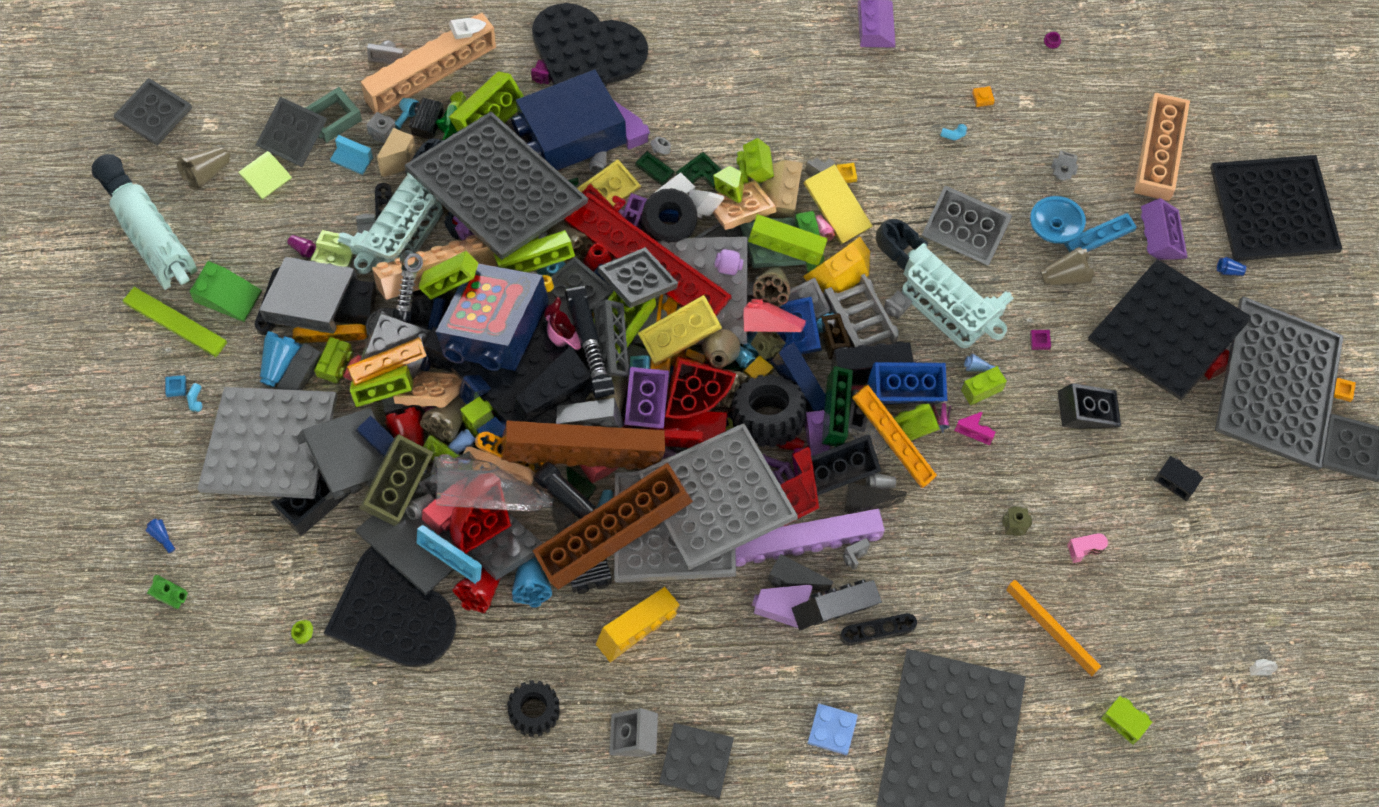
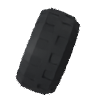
[642,188,698,243]

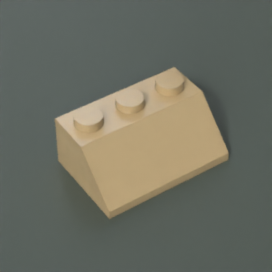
[762,160,803,218]

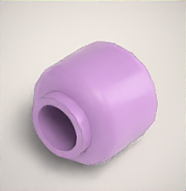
[715,249,743,276]

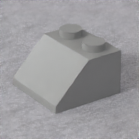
[609,708,658,757]

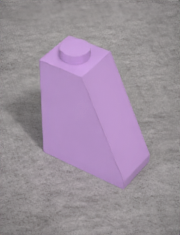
[752,585,813,628]

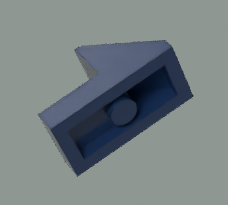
[459,375,491,405]

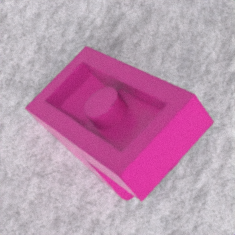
[954,412,996,445]

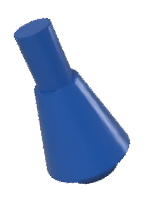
[145,519,175,554]

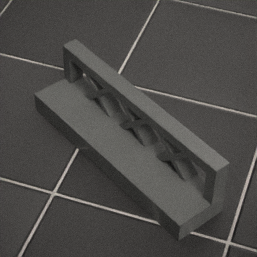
[593,299,629,378]

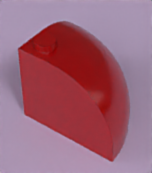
[665,356,736,419]
[450,472,511,554]

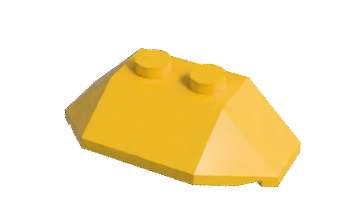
[802,237,870,294]

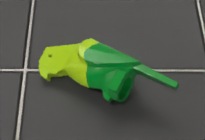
[436,91,466,141]

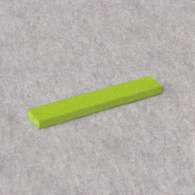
[122,287,227,357]

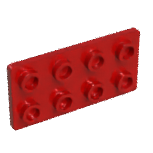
[656,412,727,448]

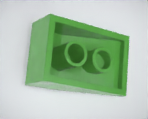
[189,261,262,322]

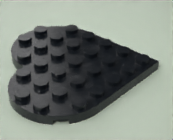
[532,2,648,85]
[324,546,456,667]

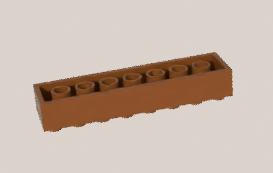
[501,421,665,469]
[532,462,693,590]

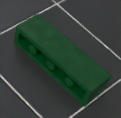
[822,366,853,447]

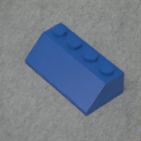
[867,362,948,404]

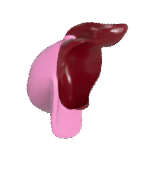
[544,297,581,350]

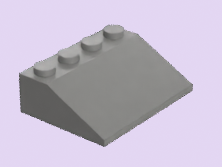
[922,185,1013,266]

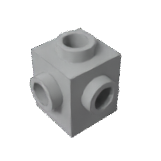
[366,112,396,144]
[1051,150,1079,180]

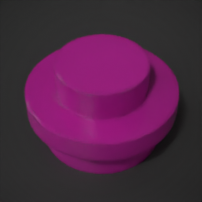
[1044,32,1061,49]

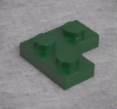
[676,152,722,189]

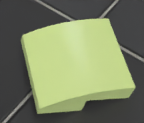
[238,151,292,200]
[310,230,354,267]

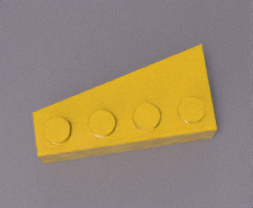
[595,587,680,663]

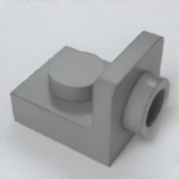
[356,213,376,234]
[884,290,912,319]
[843,538,870,570]

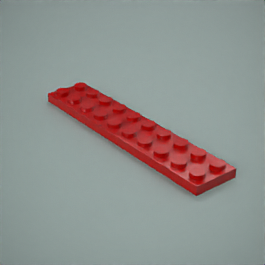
[564,192,732,316]

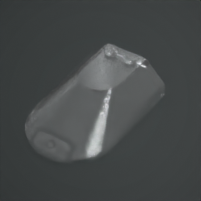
[430,455,554,511]

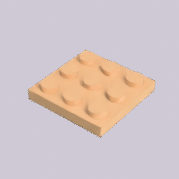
[713,180,776,230]
[393,371,462,408]

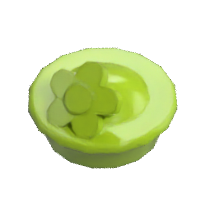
[291,620,313,644]

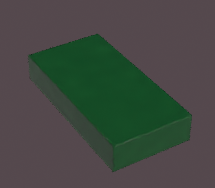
[635,151,675,186]

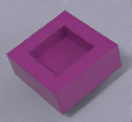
[1030,330,1051,350]

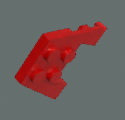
[780,446,819,526]

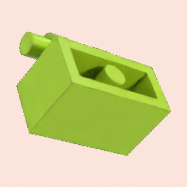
[736,138,774,184]

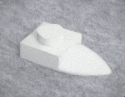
[449,18,486,39]
[1250,659,1278,675]

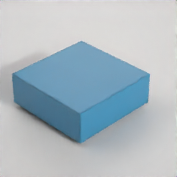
[165,375,186,397]

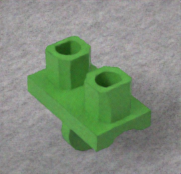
[147,575,188,609]

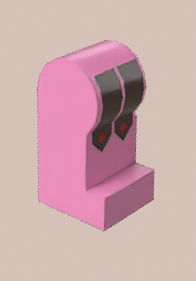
[1067,534,1108,563]

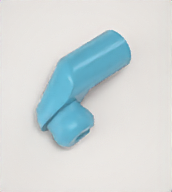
[940,124,967,140]
[187,383,203,412]

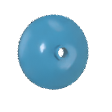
[1030,196,1086,244]

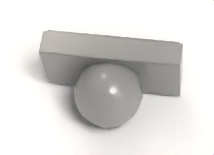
[367,40,404,64]

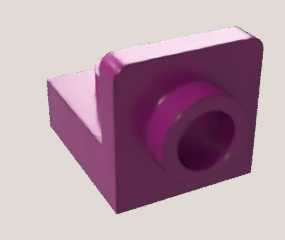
[531,60,551,85]

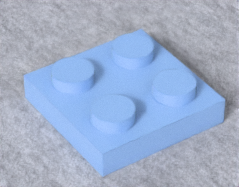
[807,703,858,755]

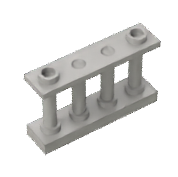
[824,274,899,348]

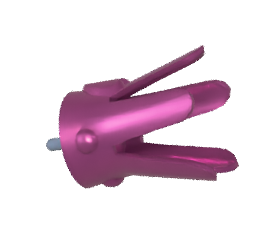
[932,403,951,433]

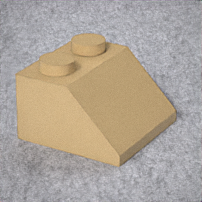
[377,128,416,177]

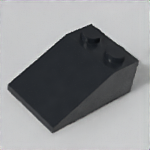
[1058,383,1121,429]

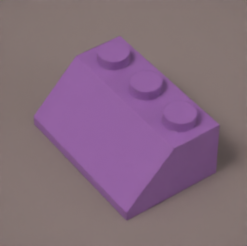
[858,0,895,47]
[1141,198,1188,260]
[624,367,669,430]

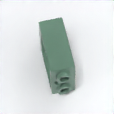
[306,87,362,143]

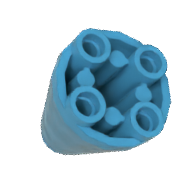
[260,331,303,388]
[512,556,552,608]

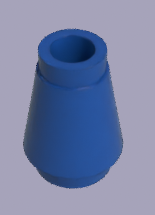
[1217,257,1246,276]

